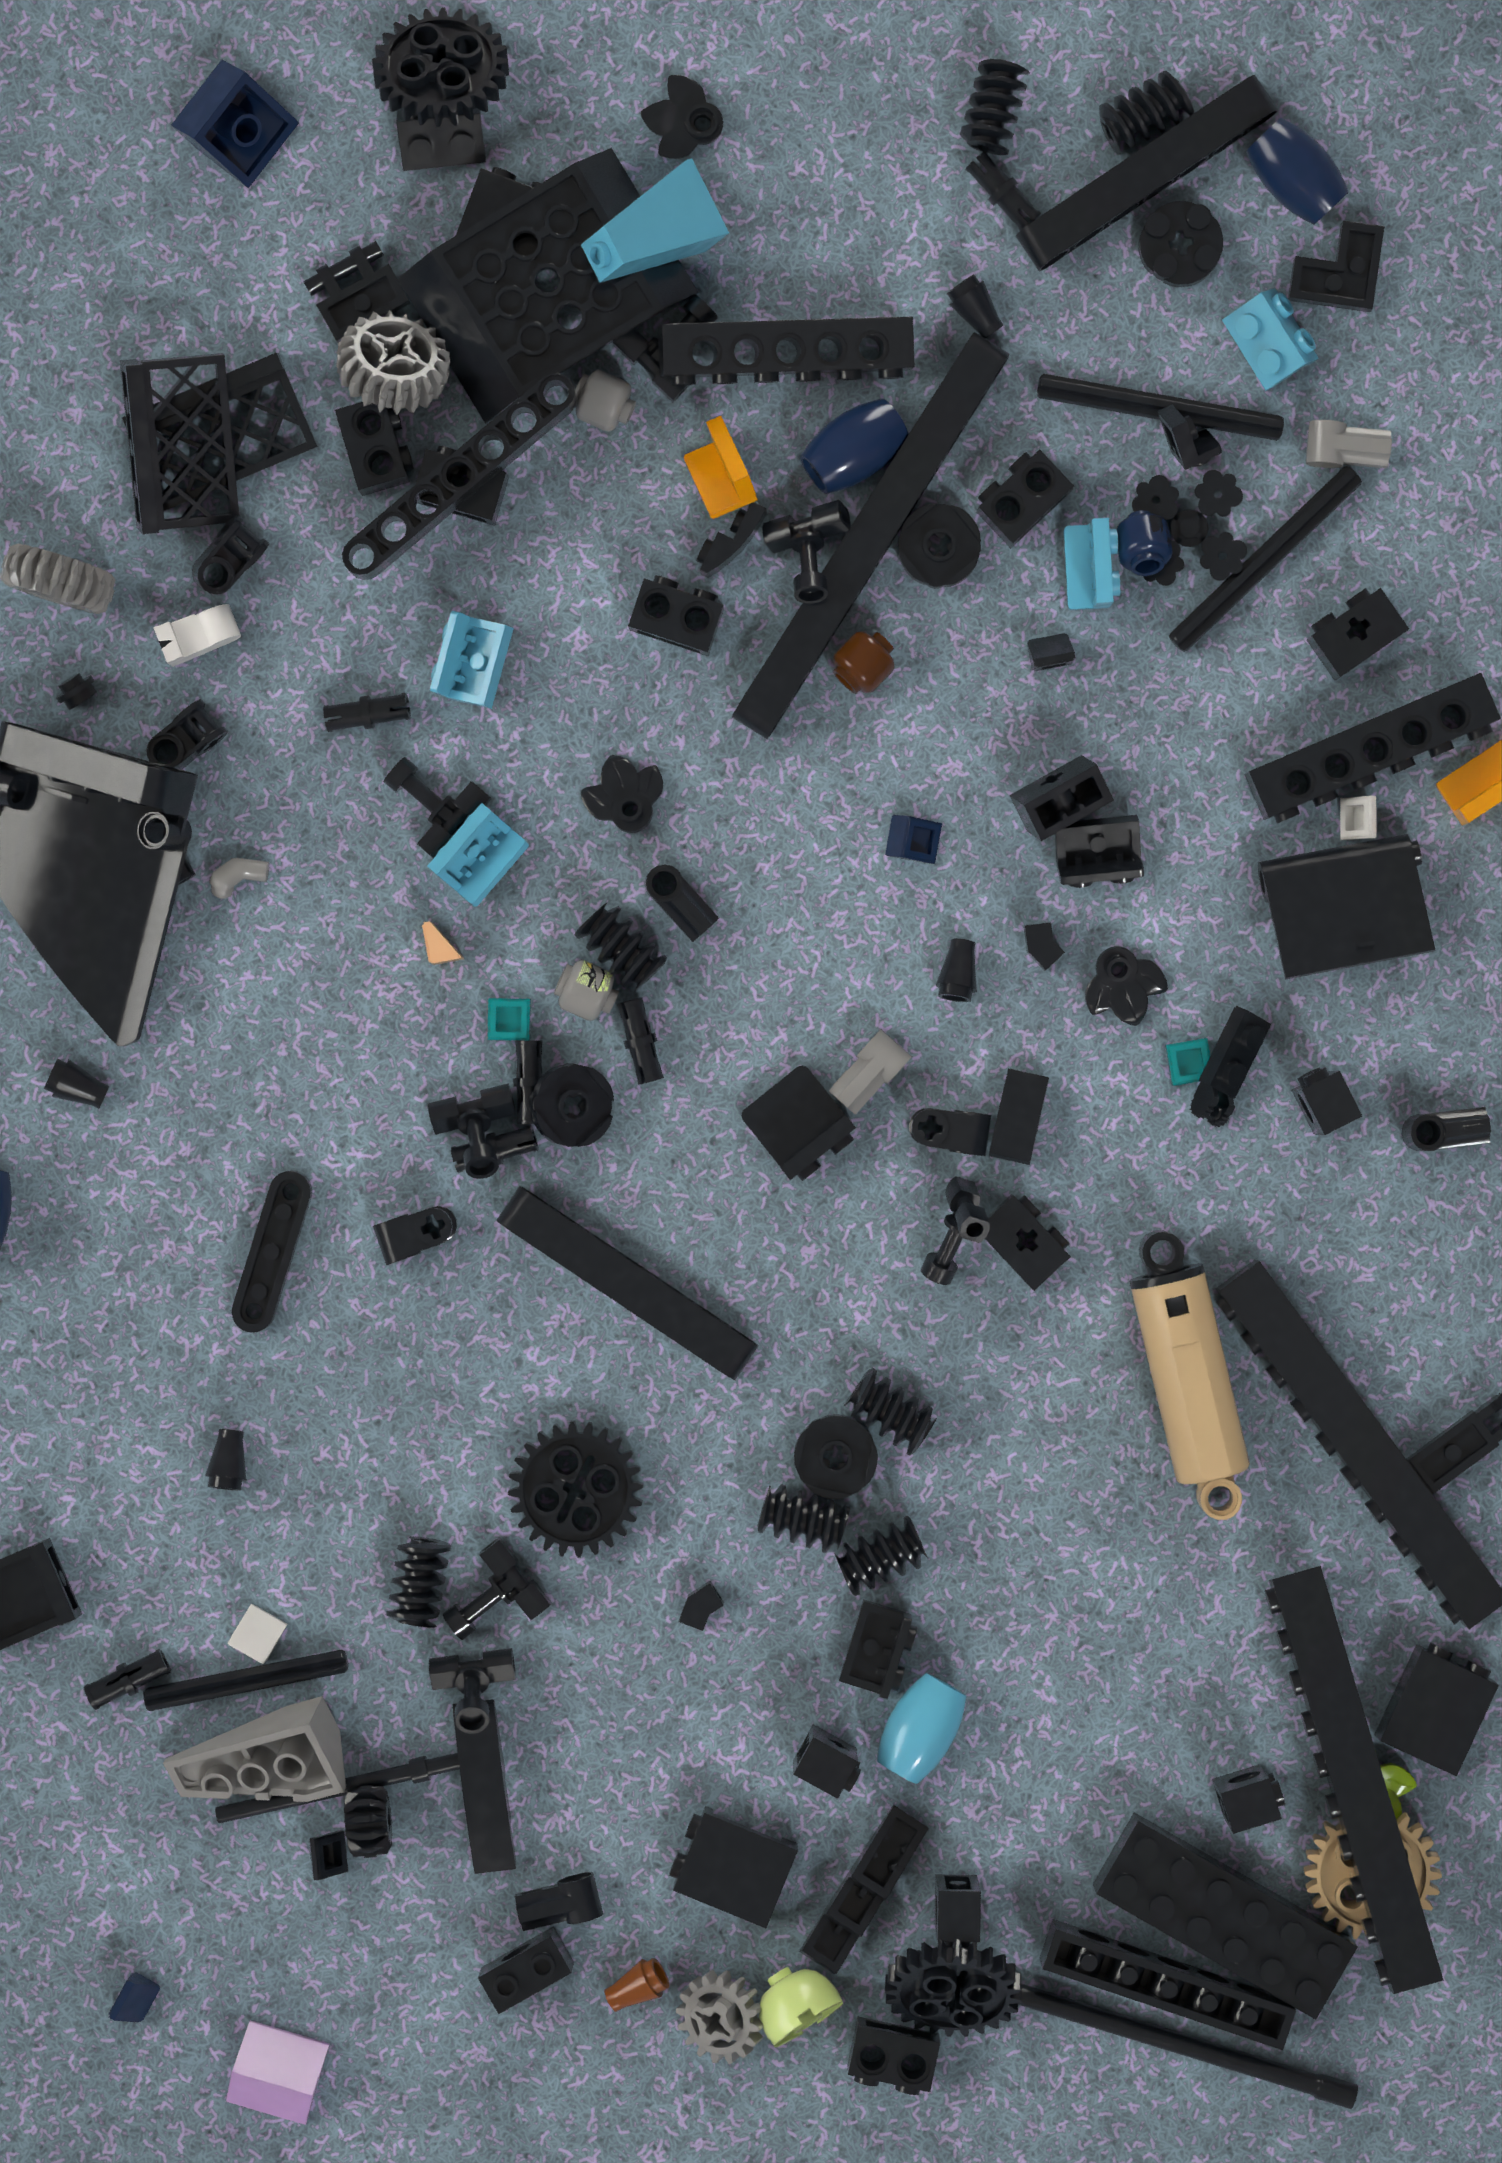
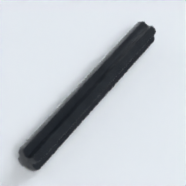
[143,1650,348,1711]

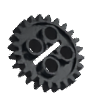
[372,7,509,127]
[508,1420,644,1558]
[885,1939,1022,2037]

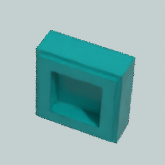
[487,998,531,1041]
[1165,1038,1210,1086]

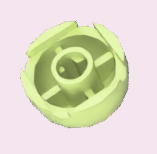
[759,1967,843,2047]

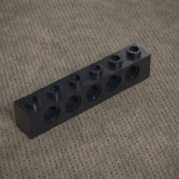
[658,316,915,386]
[1244,673,1501,824]
[1039,1919,1296,2050]

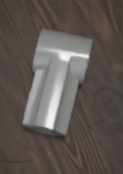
[1306,420,1392,468]
[829,1029,912,1115]

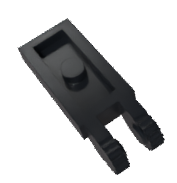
[1190,1006,1271,1127]
[1406,1393,1502,1494]

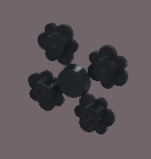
[1132,470,1247,586]

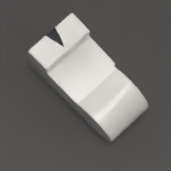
[153,604,241,667]

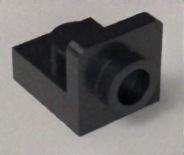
[1157,404,1222,470]

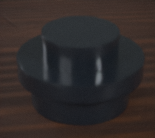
[56,673,97,710]

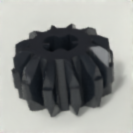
[344,1785,393,1858]

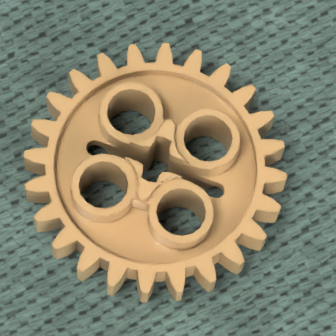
[1303,1812,1442,1940]

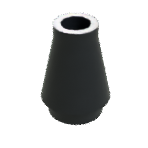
[946,274,1003,338]
[936,938,977,1002]
[44,1059,109,1109]
[205,1429,247,1491]

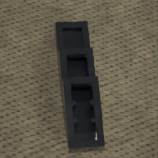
[452,1699,516,1874]
[799,1805,929,1974]

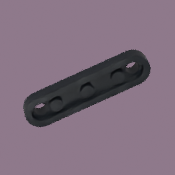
[232,1171,312,1333]

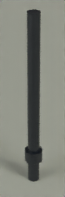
[215,1753,459,1824]

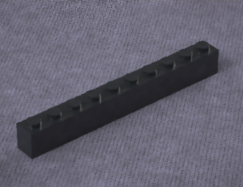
[1215,1260,1502,1630]
[1265,1566,1444,1994]

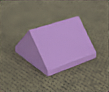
[226,2020,330,2125]

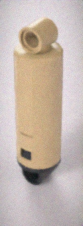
[1129,1230,1250,1520]

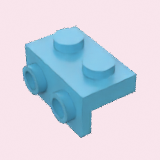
[1222,288,1318,391]
[1063,518,1120,610]
[430,611,514,709]
[427,803,529,907]

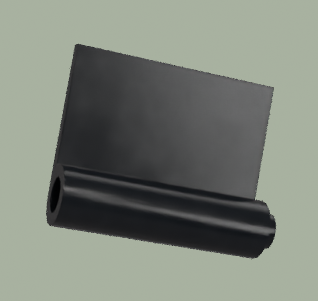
[1258,834,1435,980]

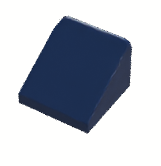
[885,815,942,864]
[109,1972,160,2022]

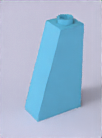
[581,158,729,283]

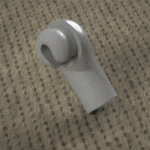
[209,858,270,899]

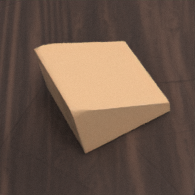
[422,921,464,965]

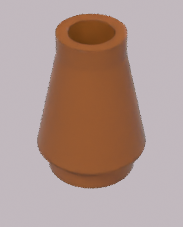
[604,1958,669,2012]

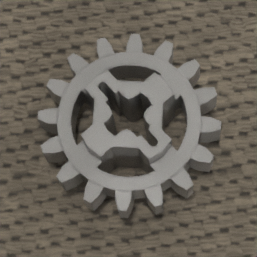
[676,1970,763,2064]

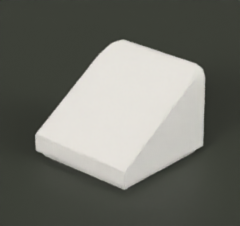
[228,1604,288,1664]

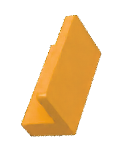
[683,416,758,519]
[1436,740,1502,826]

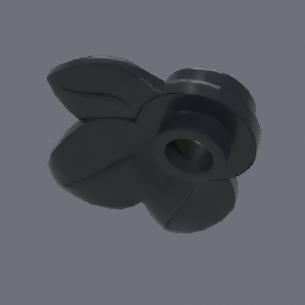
[641,75,723,159]
[581,755,663,833]
[1085,946,1168,1026]

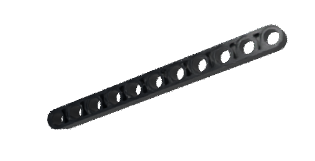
[732,332,1010,739]

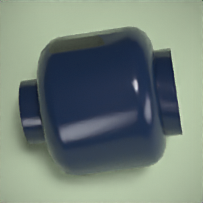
[1116,510,1172,576]

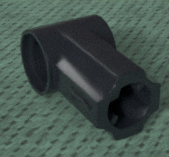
[644,864,719,942]
[1401,1107,1491,1151]
[515,1872,603,1931]

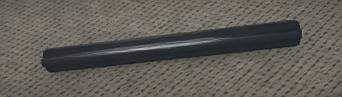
[1037,374,1284,441]
[1169,466,1362,652]

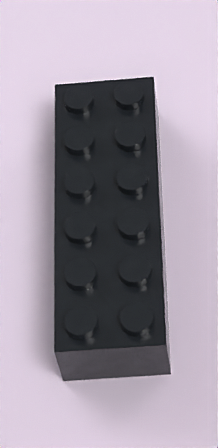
[1093,1812,1358,2020]

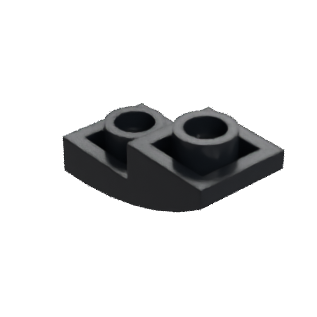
[696,502,767,578]
[989,1068,1049,1165]

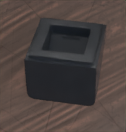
[1027,633,1076,672]

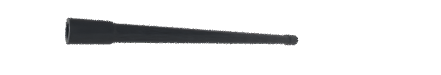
[917,1950,1358,2109]

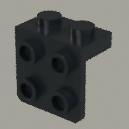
[741,1066,856,1181]

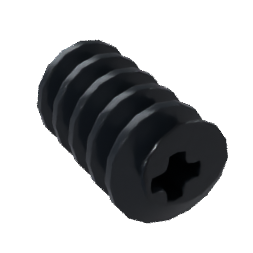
[960,59,1030,155]
[1099,70,1194,155]
[575,903,667,993]
[844,1368,937,1456]
[757,1484,850,1553]
[834,1516,928,1596]
[386,1536,451,1628]

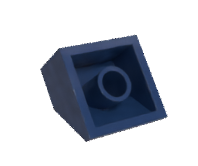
[171,59,299,188]

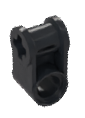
[192,515,269,595]
[146,699,228,770]
[909,1108,992,1156]
[373,1206,457,1265]

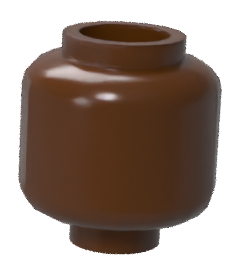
[833,631,895,694]

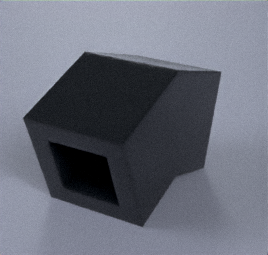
[1024,922,1065,971]
[679,1581,724,1631]

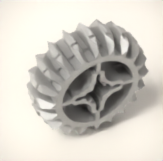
[336,310,450,415]
[0,544,116,614]

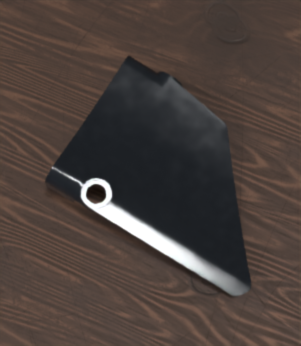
[0,721,198,1046]

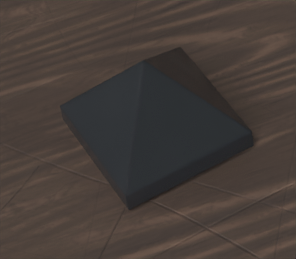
[310,1830,348,1880]

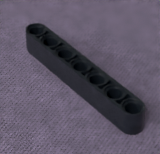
[1016,75,1278,272]
[342,373,577,580]
[496,1186,759,1381]

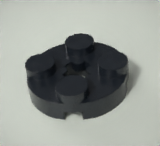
[1139,201,1223,287]
[898,503,981,589]
[528,1063,614,1147]
[794,1414,878,1499]

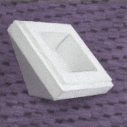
[1340,796,1377,840]

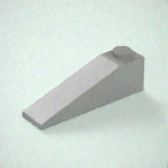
[163,1696,346,1802]

